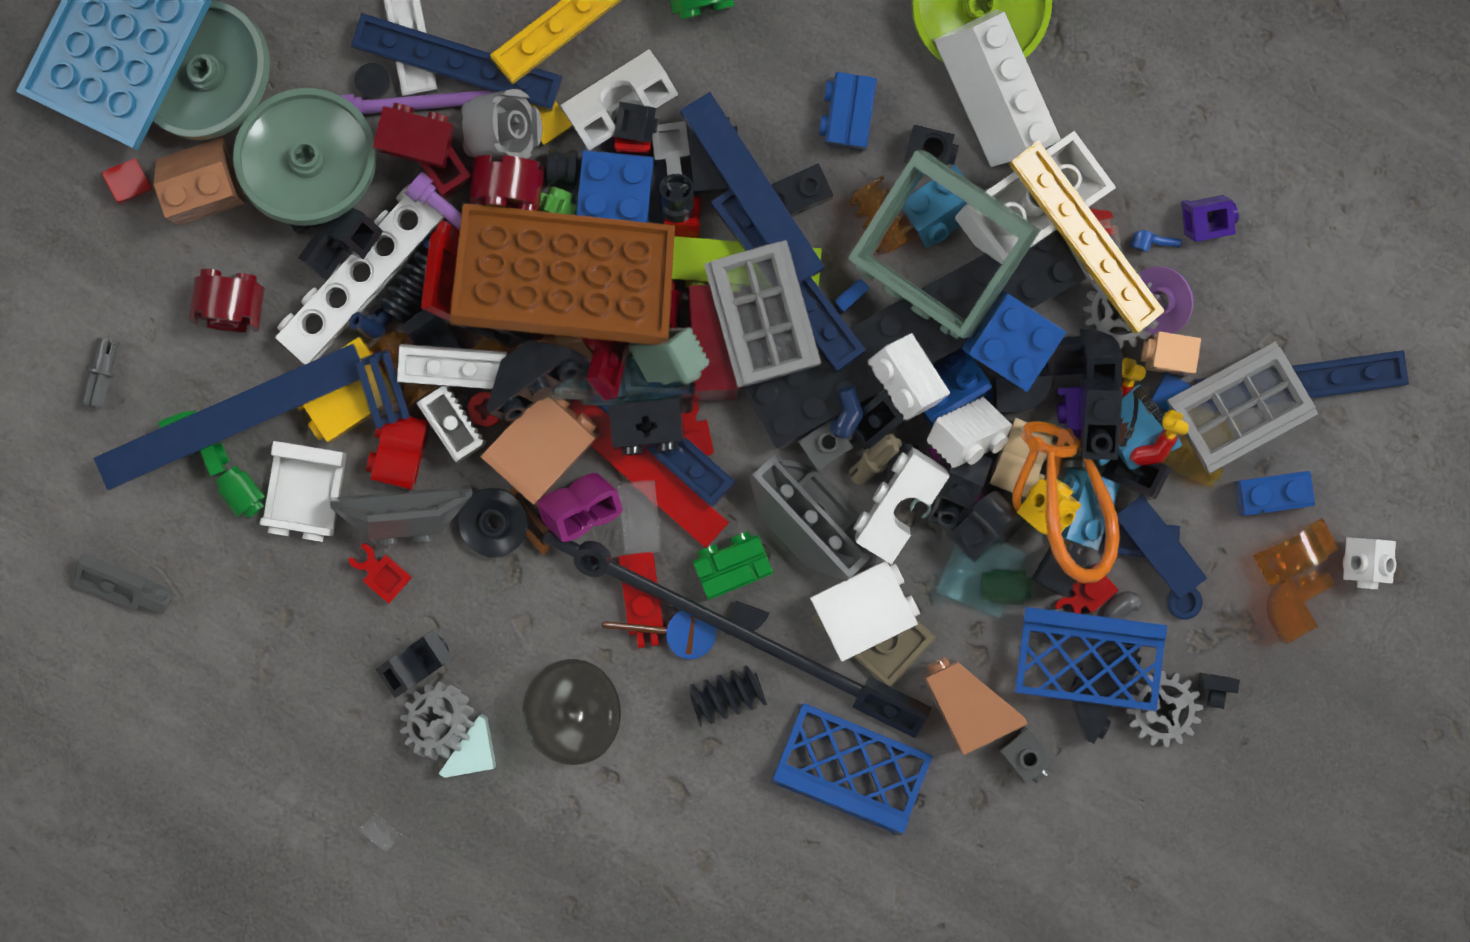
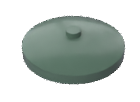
[153,0,270,140]
[233,88,377,226]

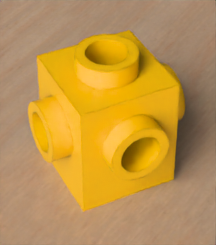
[1016,478,1082,535]

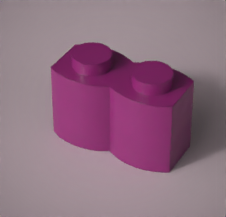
[537,473,623,542]

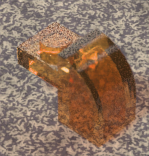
[1253,518,1339,587]
[1267,570,1335,644]

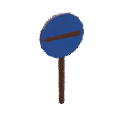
[601,610,716,659]

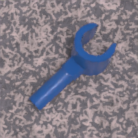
[1130,230,1182,253]

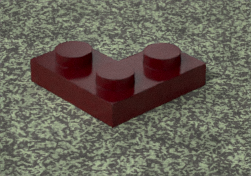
[580,337,630,401]

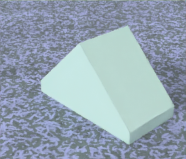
[439,714,496,778]

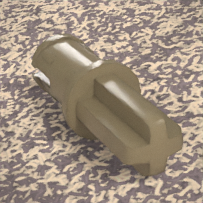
[849,434,902,486]

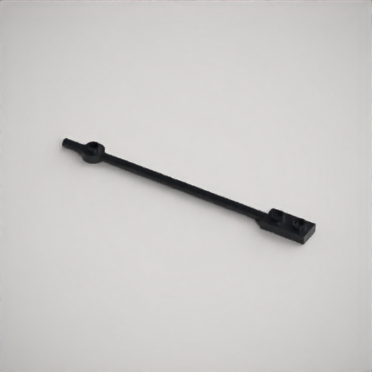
[542,529,932,738]

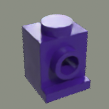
[1181,195,1239,242]
[1055,387,1081,437]

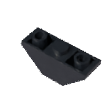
[487,340,590,423]
[1068,645,1142,744]

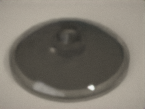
[523,659,621,765]

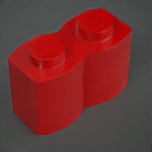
[366,417,430,490]

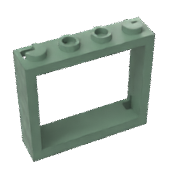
[848,151,1041,339]

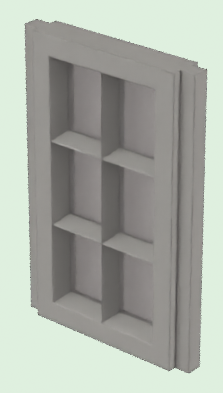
[704,240,821,388]
[1166,341,1318,474]

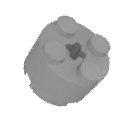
[462,89,542,162]

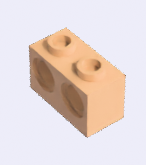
[1140,331,1201,377]

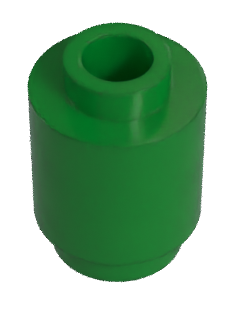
[215,466,266,519]

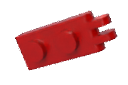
[421,221,460,320]
[618,551,664,649]

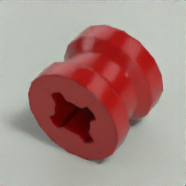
[468,391,501,427]

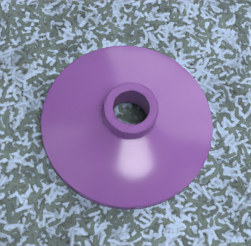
[1139,266,1193,334]

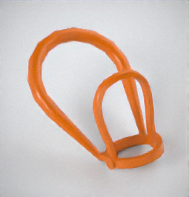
[1012,421,1120,583]

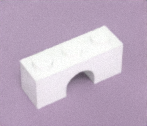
[560,49,678,151]
[853,447,949,565]

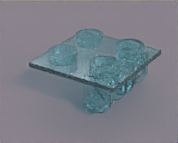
[936,541,1027,618]

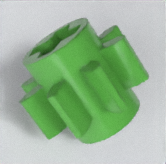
[539,186,577,215]

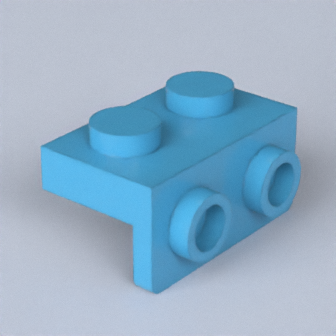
[900,165,968,248]
[1061,467,1121,550]

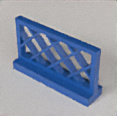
[1015,607,1167,712]
[770,703,933,836]

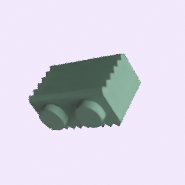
[628,328,709,385]

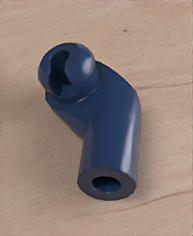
[349,307,392,339]
[830,386,863,439]

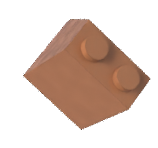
[154,137,246,226]
[481,389,600,505]
[922,657,1028,755]

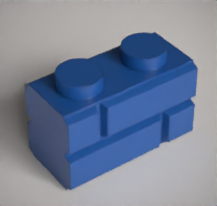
[819,72,877,151]
[1234,471,1315,516]

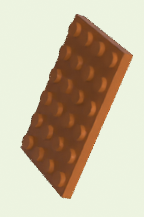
[450,203,675,345]

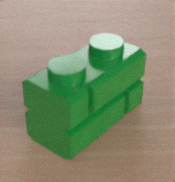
[693,531,774,600]

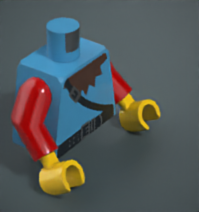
[1096,358,1189,469]

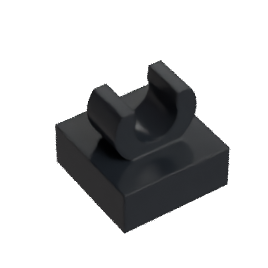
[614,102,659,143]
[1198,672,1240,709]

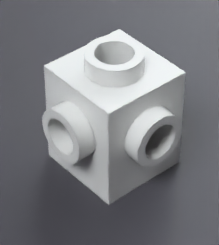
[1343,537,1396,589]

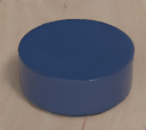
[1166,588,1203,620]

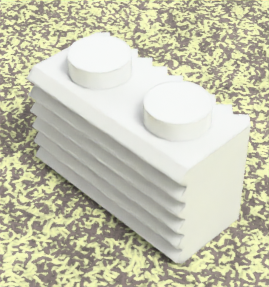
[869,333,950,420]
[417,386,486,463]
[927,397,1012,468]

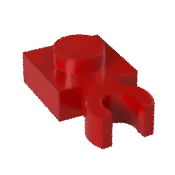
[683,397,715,455]
[348,543,413,604]
[1054,563,1119,614]

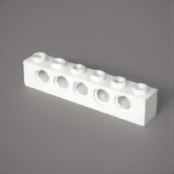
[275,184,444,365]

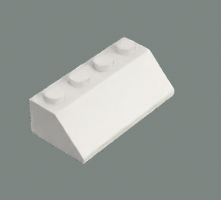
[934,9,1061,167]
[955,131,1116,264]

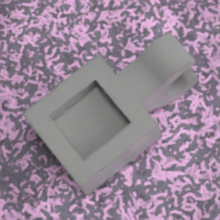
[652,121,690,175]

